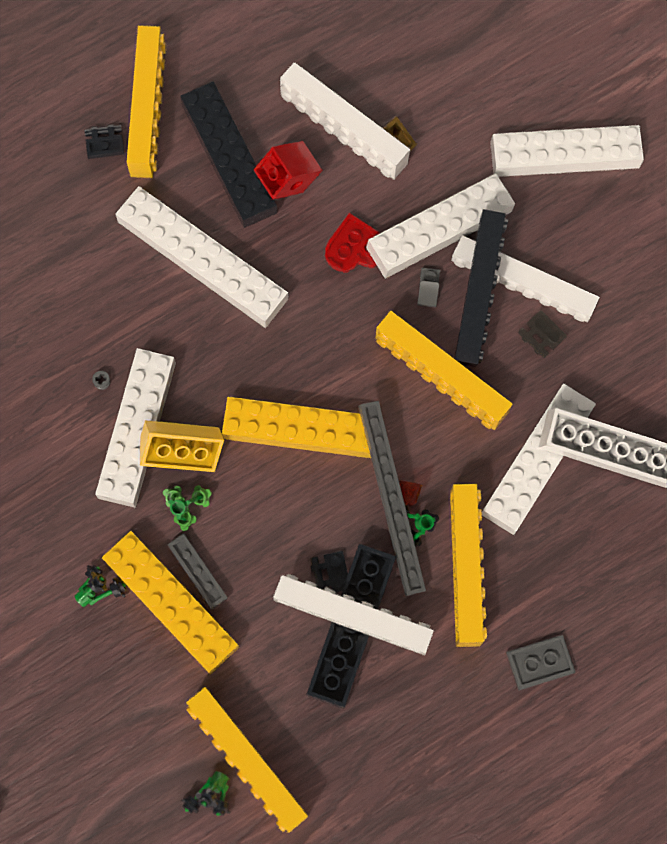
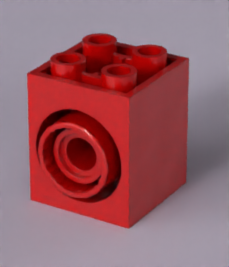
[254,141,323,199]

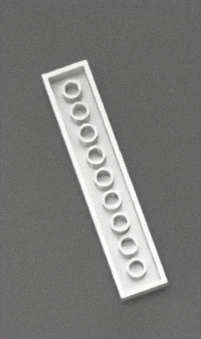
[116,186,288,328]

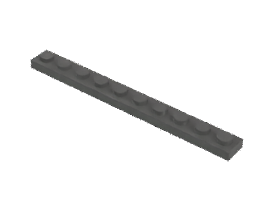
[358,401,426,596]

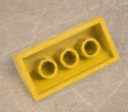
[140,420,224,472]

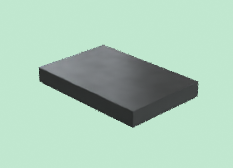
[506,635,576,691]

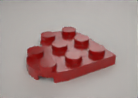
[325,213,380,273]

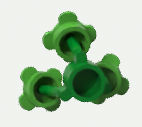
[163,485,212,531]

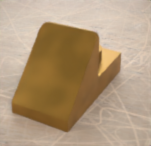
[383,116,417,151]

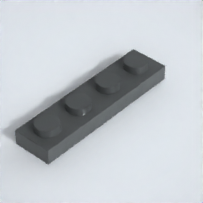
[168,534,228,610]

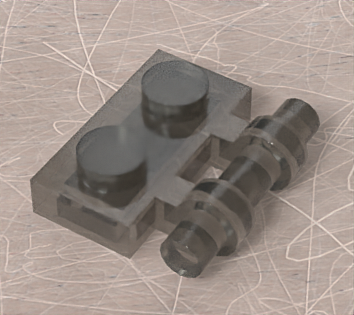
[518,310,567,359]

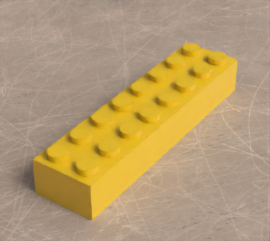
[127,26,166,178]
[375,311,513,430]
[222,397,371,458]
[450,484,487,647]
[102,531,239,675]
[186,687,308,832]

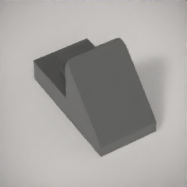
[417,268,440,307]

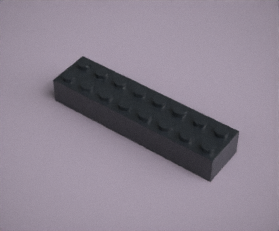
[180,81,277,228]
[454,209,508,367]
[306,544,396,709]

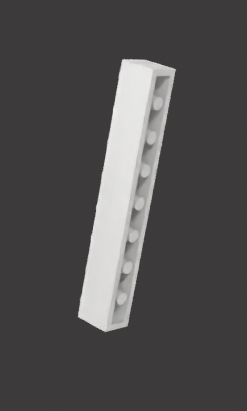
[451,235,600,322]
[273,574,434,655]

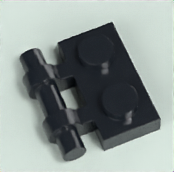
[84,124,125,159]
[310,551,348,593]

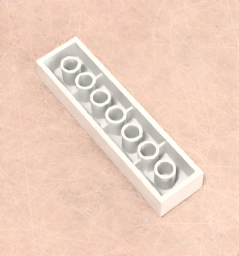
[280,62,410,180]
[491,125,644,177]
[366,174,515,279]
[96,348,176,508]
[482,384,596,535]
[538,408,667,488]

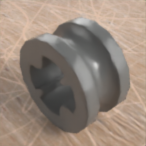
[92,371,110,390]

